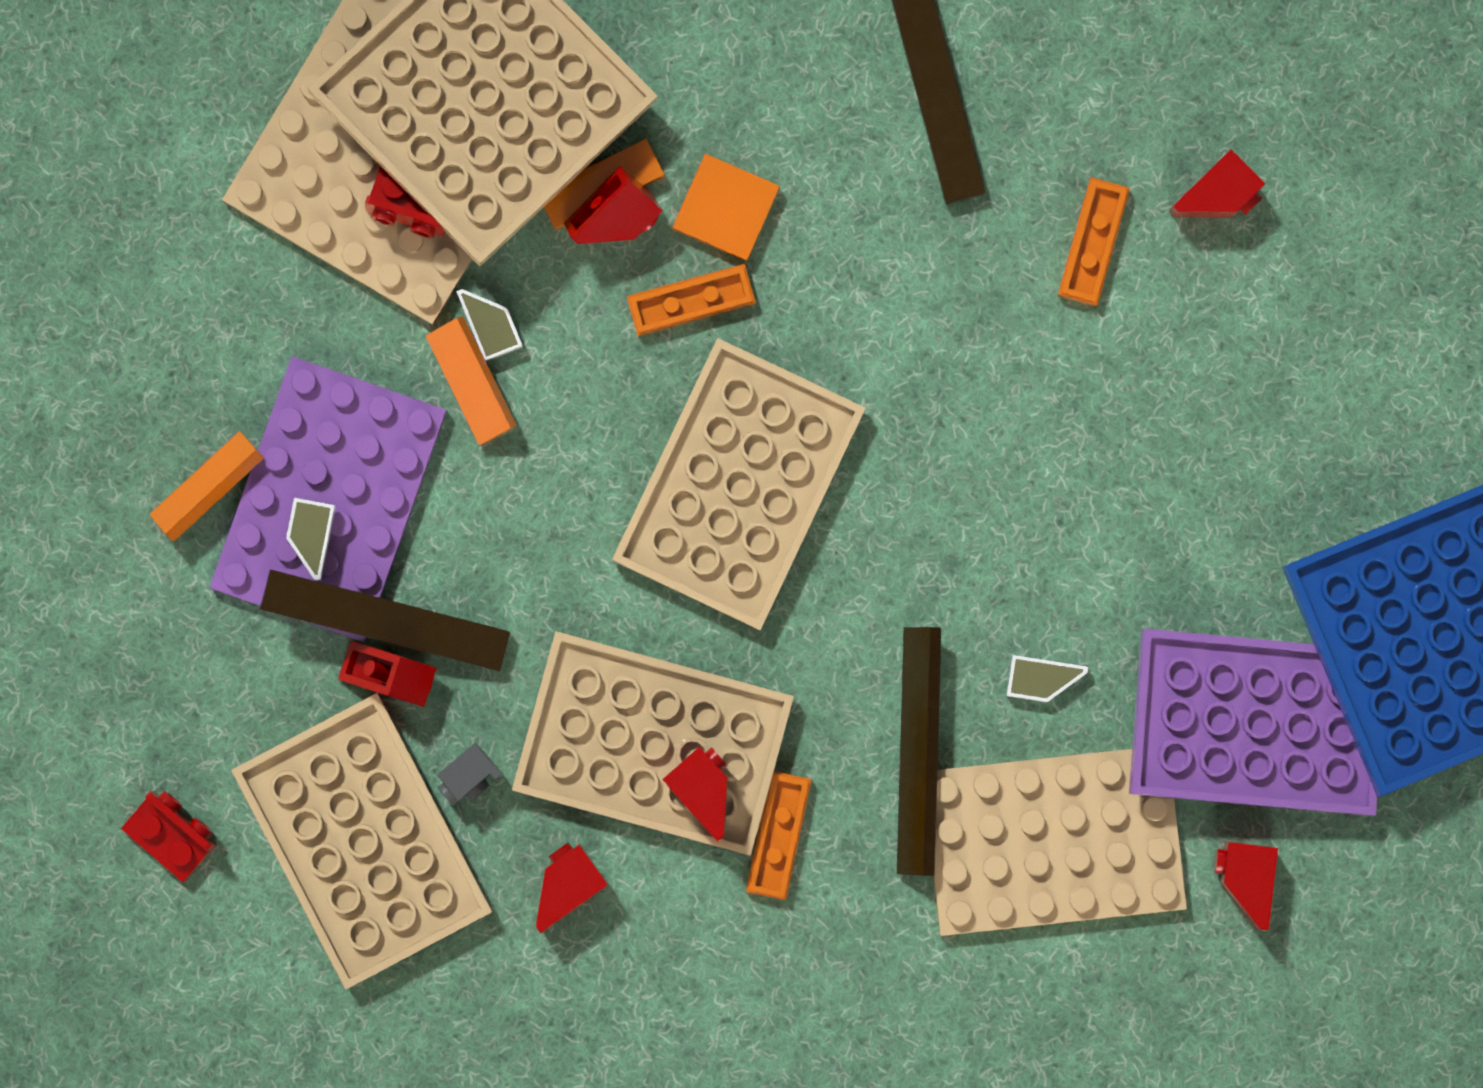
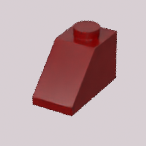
[1169,149,1265,218]
[563,166,663,244]
[338,640,437,707]
[662,746,728,842]
[1214,841,1278,931]
[536,842,609,933]

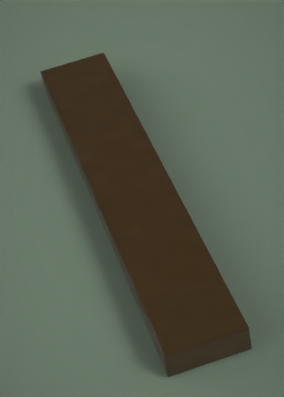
[891,0,985,205]
[259,569,510,671]
[897,627,941,876]

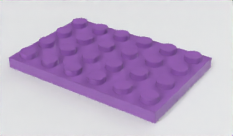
[209,356,447,642]
[1129,628,1377,816]

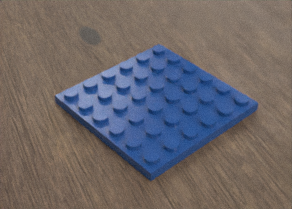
[1282,485,1483,797]

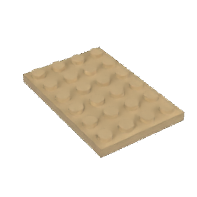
[612,338,866,631]
[512,631,794,856]
[231,693,493,990]
[933,749,1187,936]

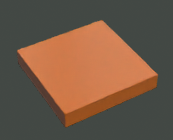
[672,153,780,262]

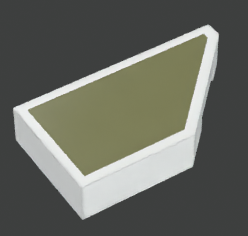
[456,289,523,362]
[286,498,336,581]
[1006,655,1088,702]

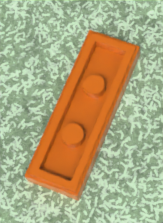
[544,139,665,231]
[1057,177,1130,307]
[627,264,756,337]
[426,316,517,446]
[149,431,264,542]
[746,771,812,900]

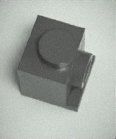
[437,743,504,806]

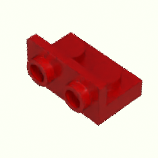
[365,166,446,239]
[121,790,217,882]

